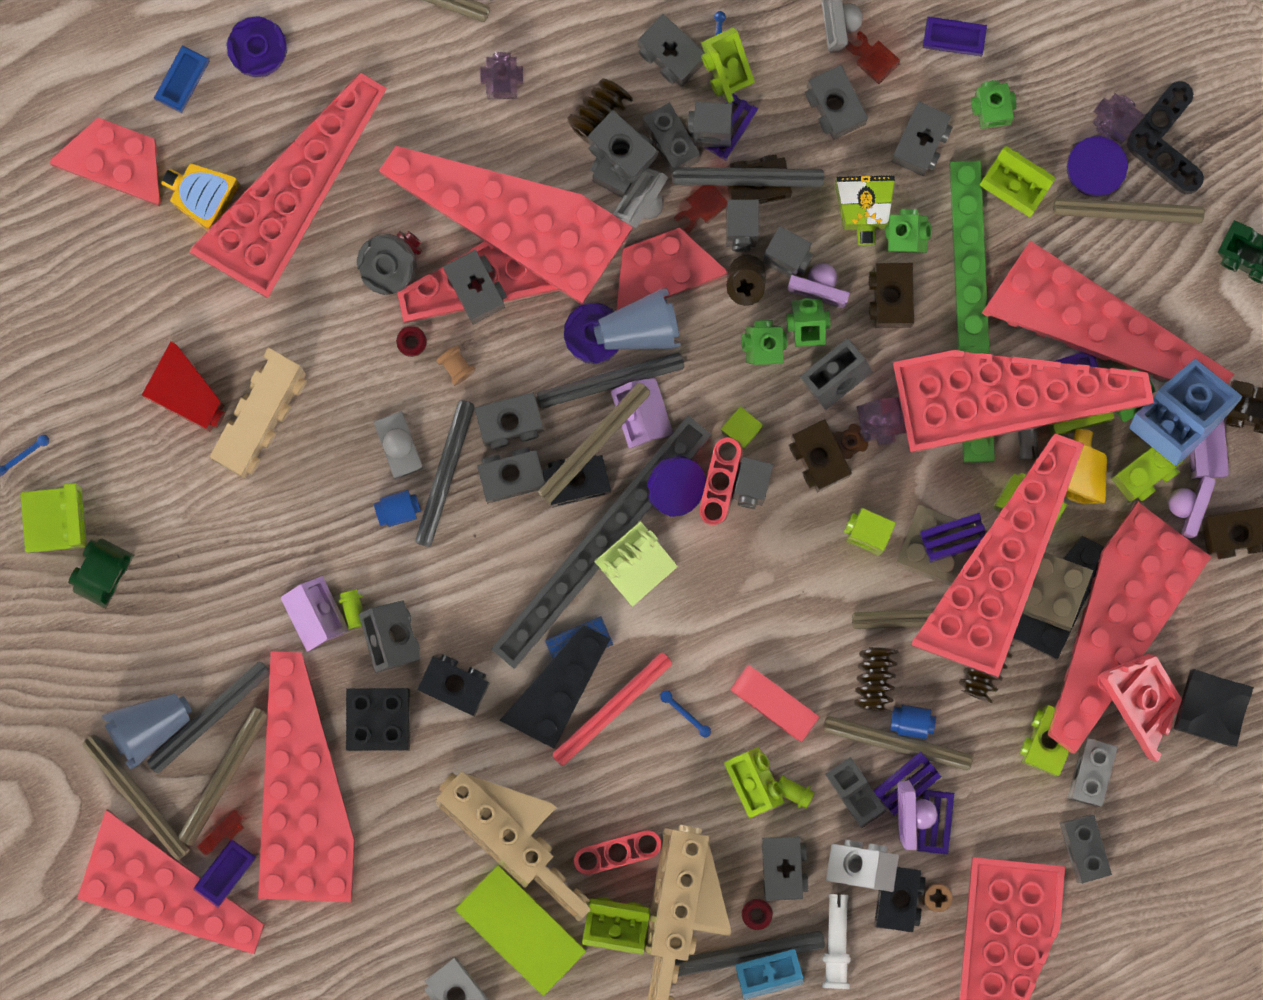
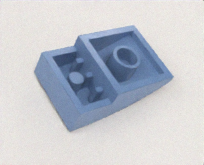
[1129,358,1242,466]

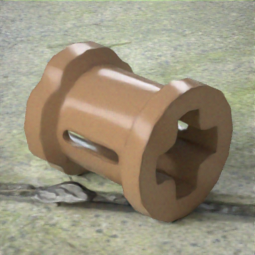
[436,345,476,386]
[922,884,953,912]

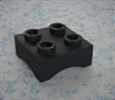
[1173,669,1254,747]
[346,688,410,751]

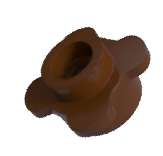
[833,424,869,459]

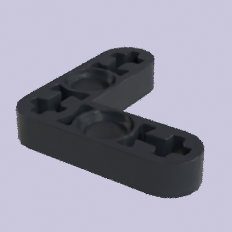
[1127,81,1204,194]

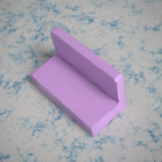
[611,378,673,449]
[1189,419,1229,479]
[281,576,349,651]

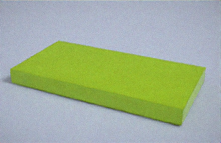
[455,865,587,997]

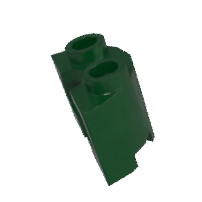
[1218,220,1263,284]
[68,538,135,609]

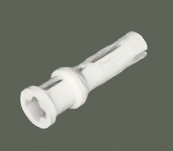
[822,894,851,989]

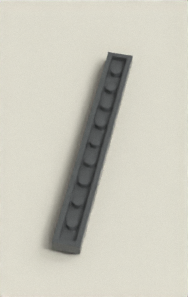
[491,415,712,669]

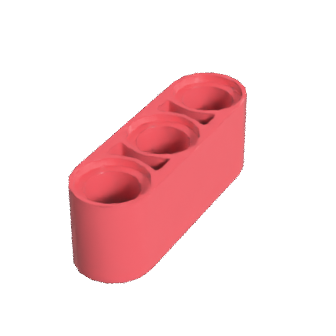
[699,438,743,525]
[730,665,820,742]
[574,830,661,875]

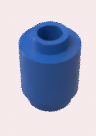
[374,490,421,527]
[890,704,936,740]

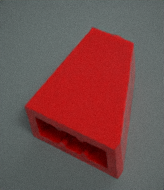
[142,341,225,432]

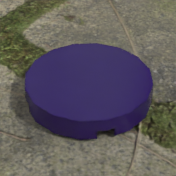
[226,16,287,77]
[1066,136,1128,197]
[564,303,619,364]
[647,456,706,517]

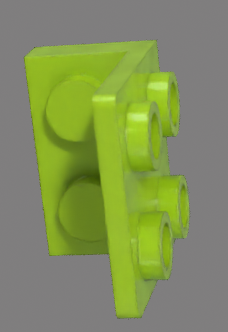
[20,483,87,553]

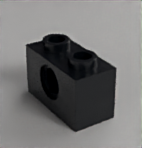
[543,454,611,508]
[417,654,490,717]
[874,867,926,932]

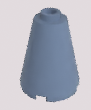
[594,288,680,349]
[101,694,192,770]

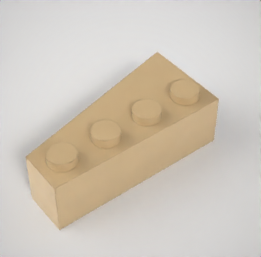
[209,347,307,479]

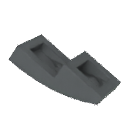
[825,757,887,829]

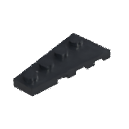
[1013,536,1105,660]
[499,625,611,749]

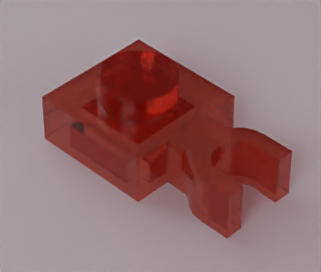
[846,31,900,84]
[674,185,728,234]
[197,810,246,856]

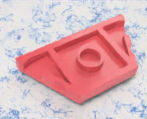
[50,118,161,206]
[616,228,727,311]
[1098,654,1182,762]

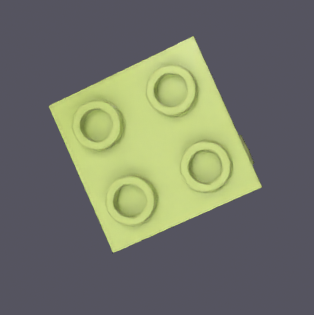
[594,521,678,607]

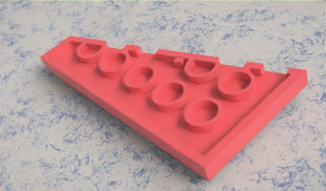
[397,241,559,323]
[77,810,265,954]

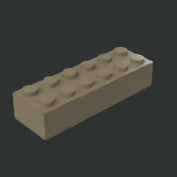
[896,505,1093,632]

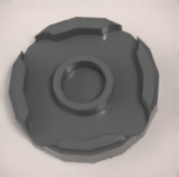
[356,234,417,295]

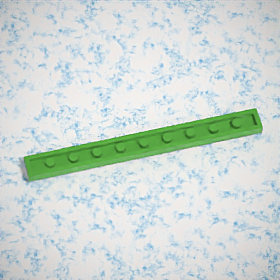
[949,161,995,463]

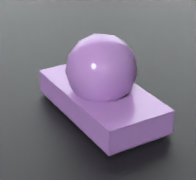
[787,263,850,308]
[1168,476,1216,540]
[897,780,937,850]

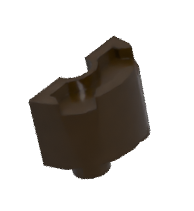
[1225,379,1263,434]

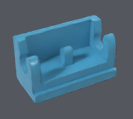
[735,949,803,1000]

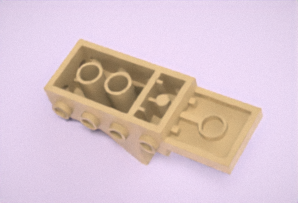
[435,771,591,922]
[644,824,731,1000]

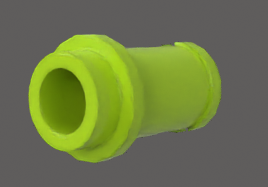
[338,589,363,630]
[778,775,815,809]

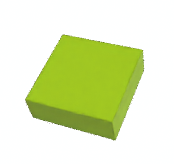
[721,406,764,450]

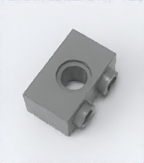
[1067,738,1118,807]
[826,840,899,892]
[424,957,489,1000]

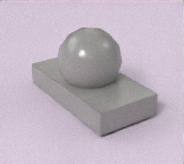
[821,0,863,53]
[613,167,668,229]
[373,411,423,479]

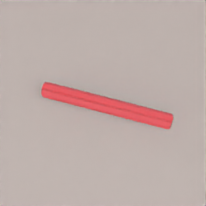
[552,653,672,766]

